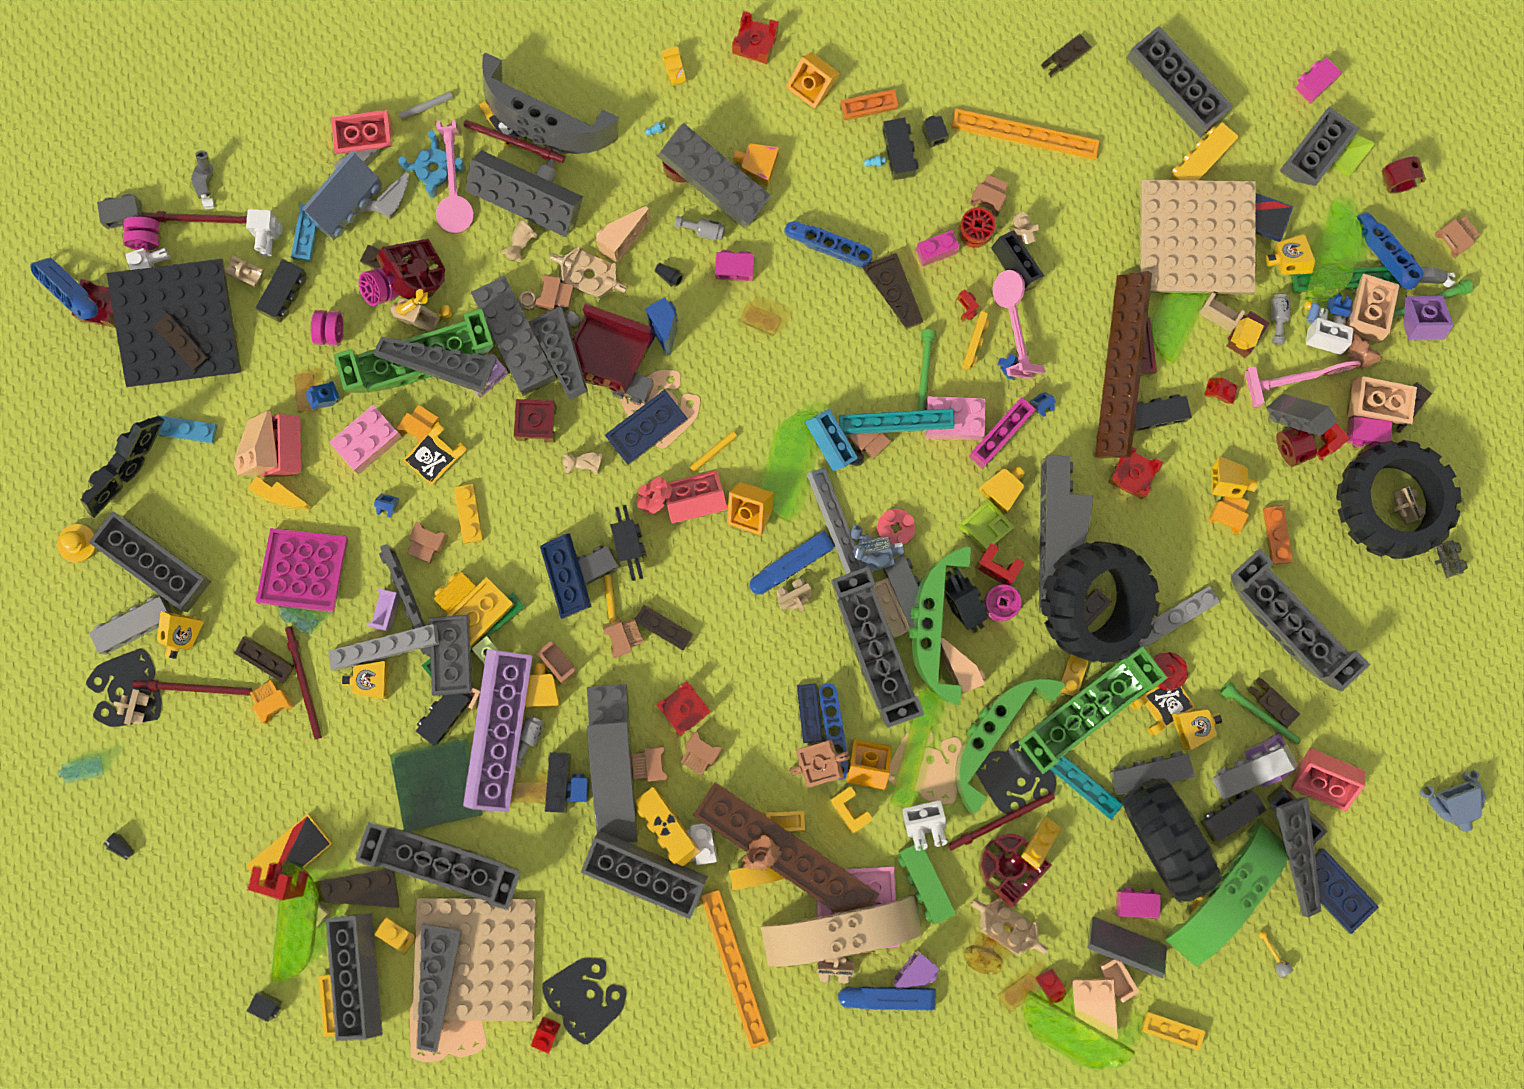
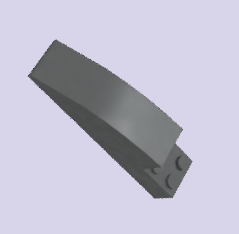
[1039,455,1093,613]
[587,684,638,842]

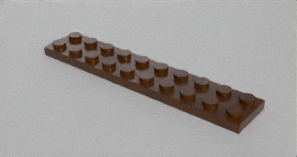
[1095,271,1152,459]
[693,782,880,913]

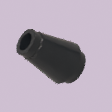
[655,263,683,287]
[103,832,135,860]

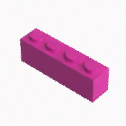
[969,397,1036,469]

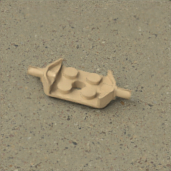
[550,247,628,299]
[971,898,1049,956]

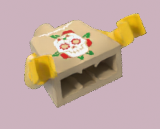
[391,289,452,332]

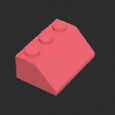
[331,110,393,154]
[261,414,302,477]
[665,470,727,523]
[1292,748,1365,811]

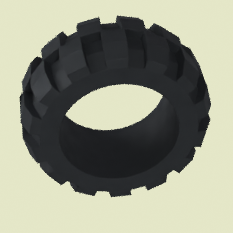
[1336,440,1462,559]
[1041,541,1160,663]
[1122,778,1222,902]

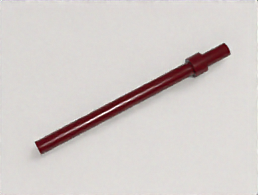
[464,120,566,163]
[141,211,247,224]
[285,626,322,740]
[133,679,252,696]
[947,792,1055,851]

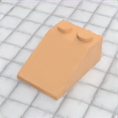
[596,206,651,264]
[1345,274,1399,343]
[1348,376,1417,425]
[234,411,278,476]
[940,638,986,694]
[1073,977,1118,1039]

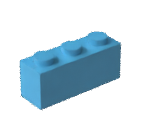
[805,408,858,471]

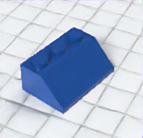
[645,297,678,355]

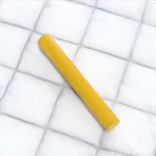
[689,431,738,472]
[604,575,617,622]

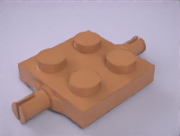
[789,739,850,788]

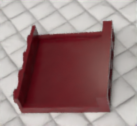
[573,304,655,393]

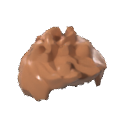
[1347,333,1382,369]
[742,835,782,870]

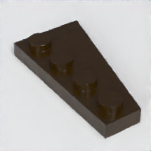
[862,253,924,329]
[314,869,400,907]

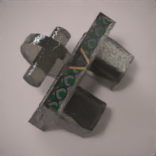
[1434,540,1468,578]

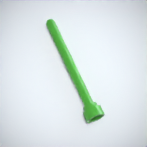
[1392,279,1473,319]
[918,329,937,410]
[1220,681,1301,744]

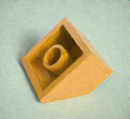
[786,52,841,109]
[727,482,774,535]
[846,739,892,790]

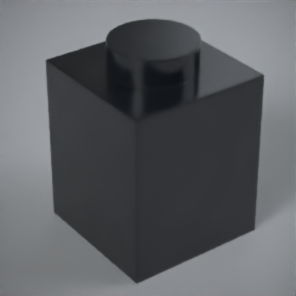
[922,116,949,148]
[247,991,282,1022]

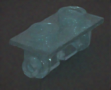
[278,606,319,635]
[58,756,104,784]

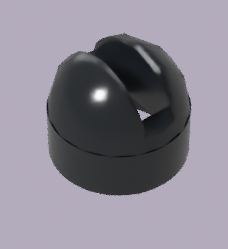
[850,450,864,466]

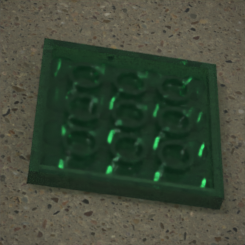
[390,738,483,831]

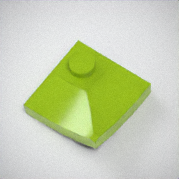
[1332,133,1376,177]
[958,499,1015,552]

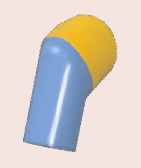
[1304,300,1320,323]

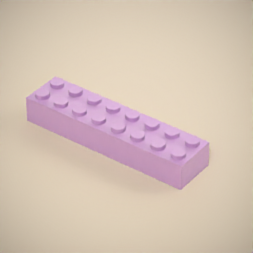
[463,649,532,812]

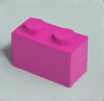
[1295,57,1342,104]
[916,230,959,267]
[715,250,754,281]
[1347,416,1392,448]
[1116,888,1160,918]

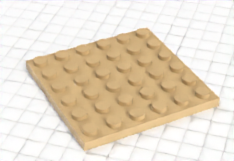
[1140,180,1256,294]
[412,898,536,1021]

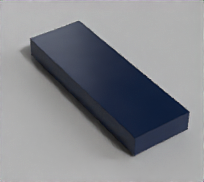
[797,683,823,744]

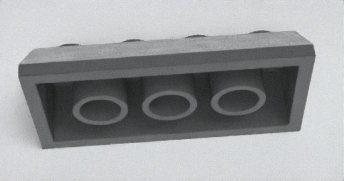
[1279,107,1359,186]

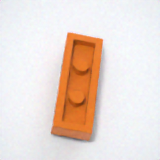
[840,89,899,121]
[1263,506,1292,565]

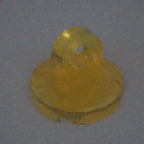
[963,936,1004,974]

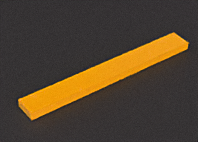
[951,108,1100,160]
[701,889,770,1049]

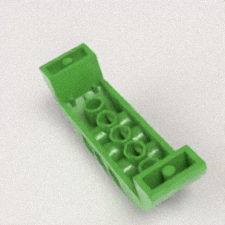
[333,309,494,393]
[909,547,971,705]
[1018,646,1167,774]
[955,679,1066,814]
[1164,819,1288,967]

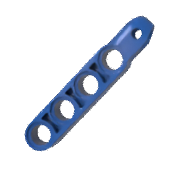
[1355,212,1424,289]
[784,221,873,268]
[30,257,98,319]
[749,531,835,595]
[819,683,848,780]
[838,986,936,1010]

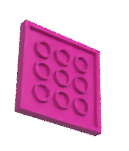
[256,528,348,612]

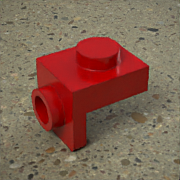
[957,289,979,322]
[1204,378,1238,404]
[1035,968,1067,1004]
[531,1017,561,1054]

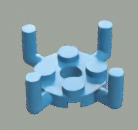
[398,130,465,198]

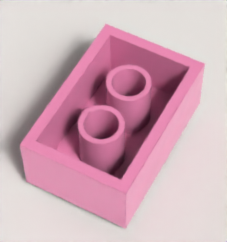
[925,397,985,441]
[329,405,402,474]

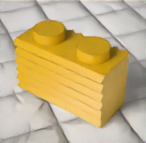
[433,572,477,614]

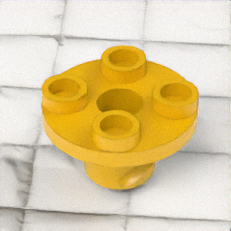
[57,524,97,563]

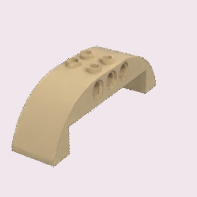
[761,895,923,966]

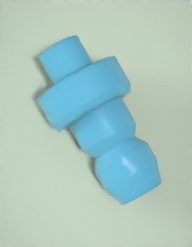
[645,122,666,136]
[864,155,886,167]

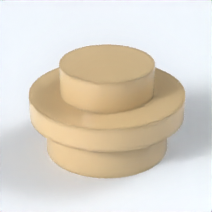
[519,291,538,310]

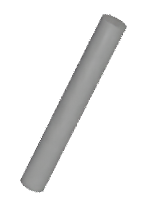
[399,92,453,120]

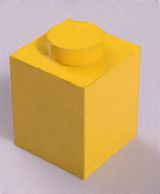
[1231,317,1264,350]

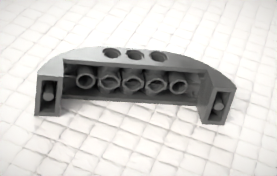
[482,52,619,154]
[1231,548,1370,691]
[831,566,924,728]
[355,822,521,911]

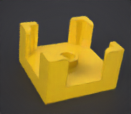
[829,786,873,833]

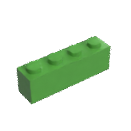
[897,844,956,925]

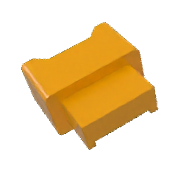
[396,405,440,443]
[1208,496,1249,534]
[250,680,294,724]

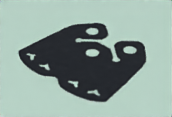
[86,648,162,727]
[976,740,1056,818]
[542,958,626,1045]

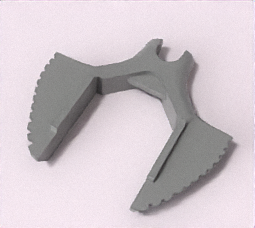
[334,149,409,220]

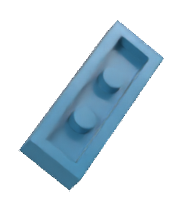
[291,204,317,262]
[158,416,217,444]

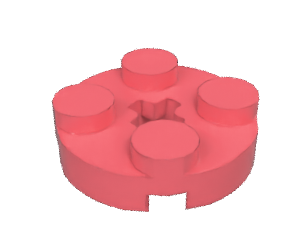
[637,477,672,514]
[877,509,915,545]

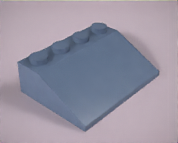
[302,151,382,240]

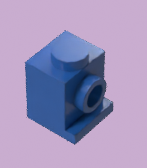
[306,381,340,410]
[567,774,589,802]

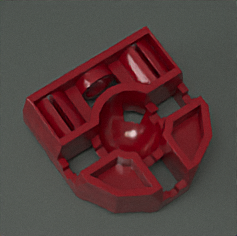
[376,238,445,300]
[978,833,1052,908]

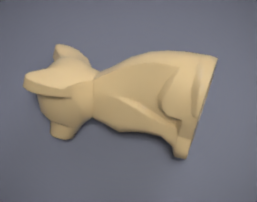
[501,220,537,262]
[562,452,603,475]

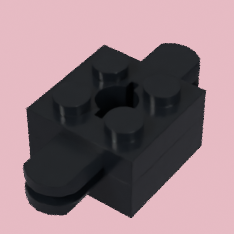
[610,505,646,581]
[944,567,988,633]

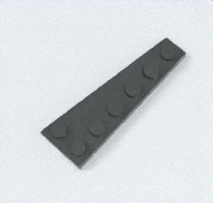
[529,306,588,399]
[374,337,497,394]
[379,544,430,657]
[1276,797,1321,917]
[417,923,462,1053]

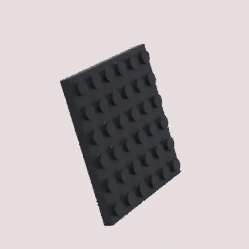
[106,259,242,387]

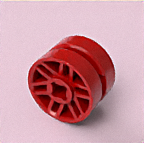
[959,207,996,248]

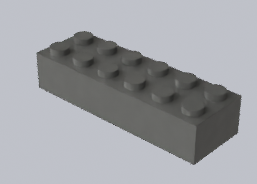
[1127,26,1233,138]
[657,123,771,228]
[465,150,583,237]
[471,276,557,396]
[89,512,212,612]
[580,830,708,919]
[326,913,383,1041]

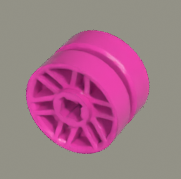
[123,217,159,250]
[359,267,398,306]
[311,310,344,346]
[983,585,1021,622]

